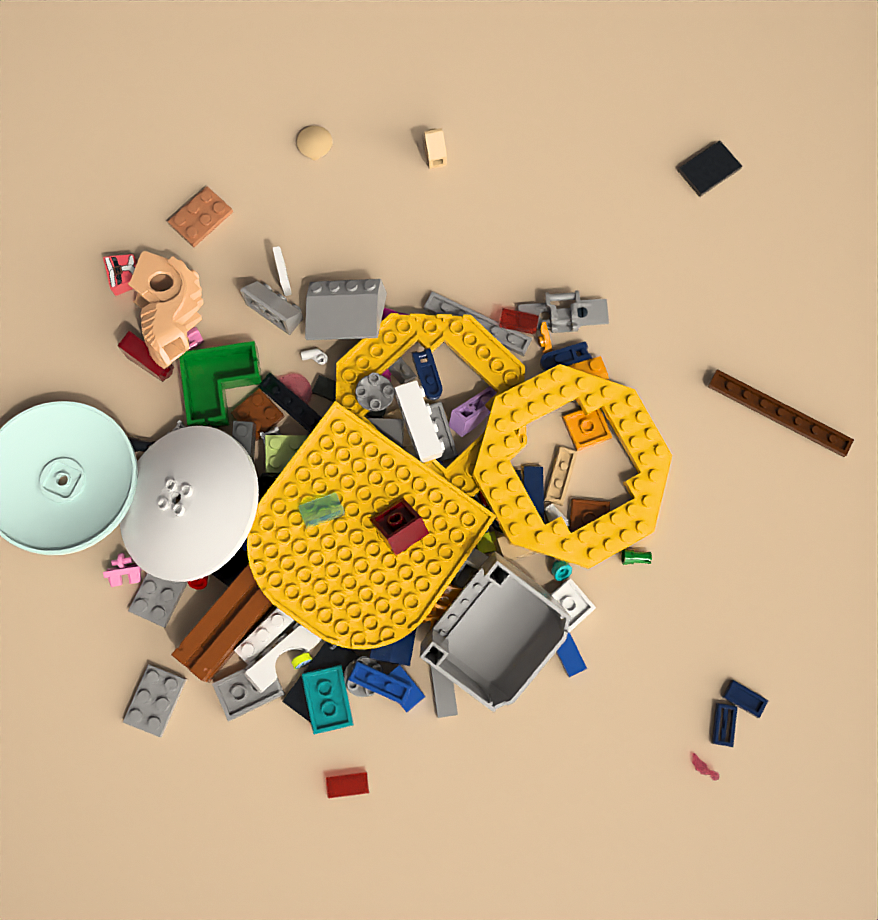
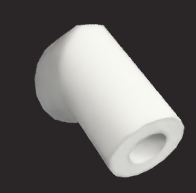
[301,348,328,365]

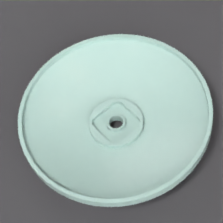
[0,401,138,555]

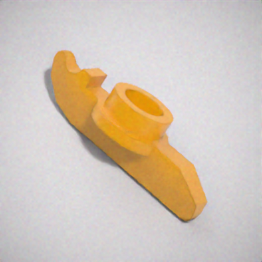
[538,322,552,354]

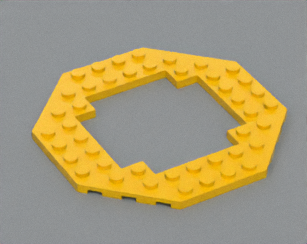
[336,313,527,498]
[472,364,672,569]

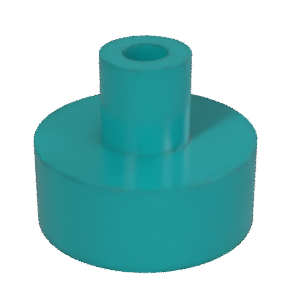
[551,560,572,581]

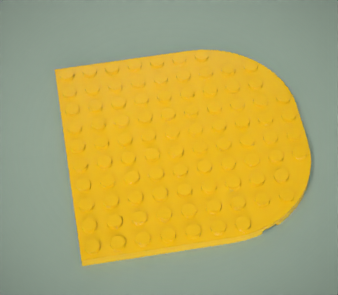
[247,401,496,649]

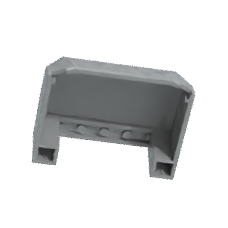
[420,551,571,712]

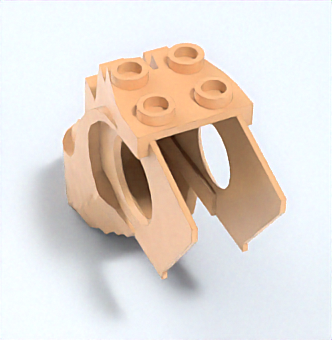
[128,251,203,369]

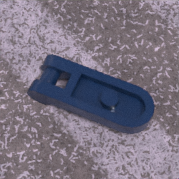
[540,342,592,371]
[411,348,443,400]

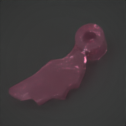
[692,753,720,781]

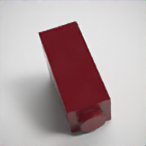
[117,331,174,382]

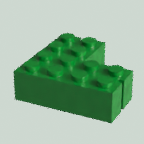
[179,341,262,428]

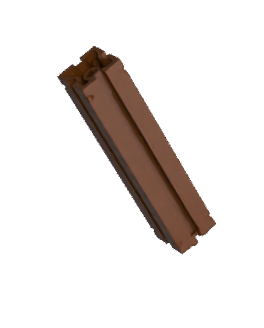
[171,564,275,683]

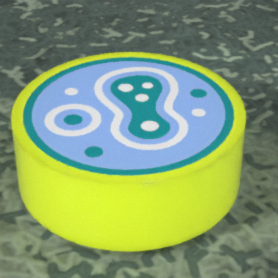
[291,652,312,669]

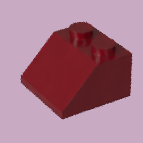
[370,498,429,556]

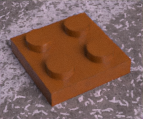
[231,388,285,441]

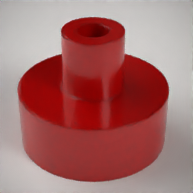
[187,575,208,590]

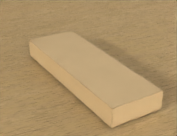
[544,446,578,506]

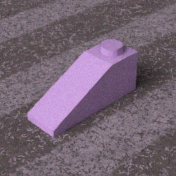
[449,386,497,437]

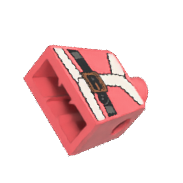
[103,254,138,296]

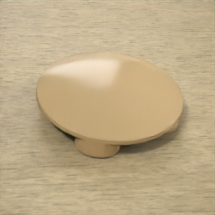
[297,126,333,160]

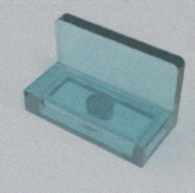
[299,493,345,529]

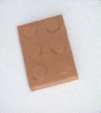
[167,186,233,248]

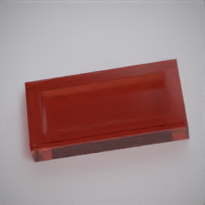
[499,308,539,335]
[326,772,369,798]

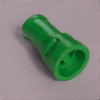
[621,549,652,565]

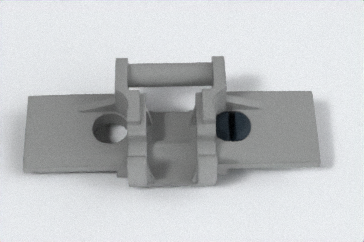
[518,290,609,333]

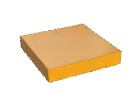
[562,408,612,451]

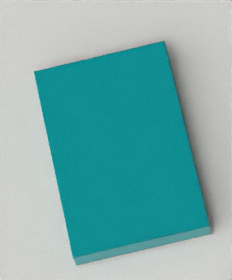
[302,665,354,735]

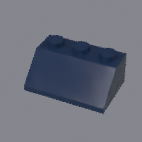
[370,628,417,666]

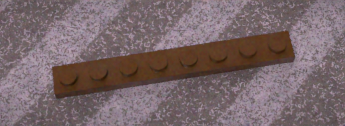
[708,369,854,457]

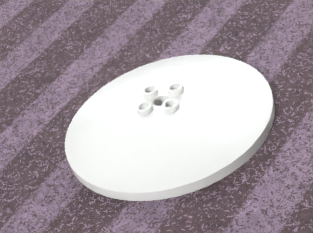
[120,426,258,582]

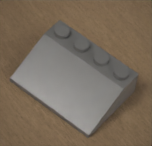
[305,279,387,340]

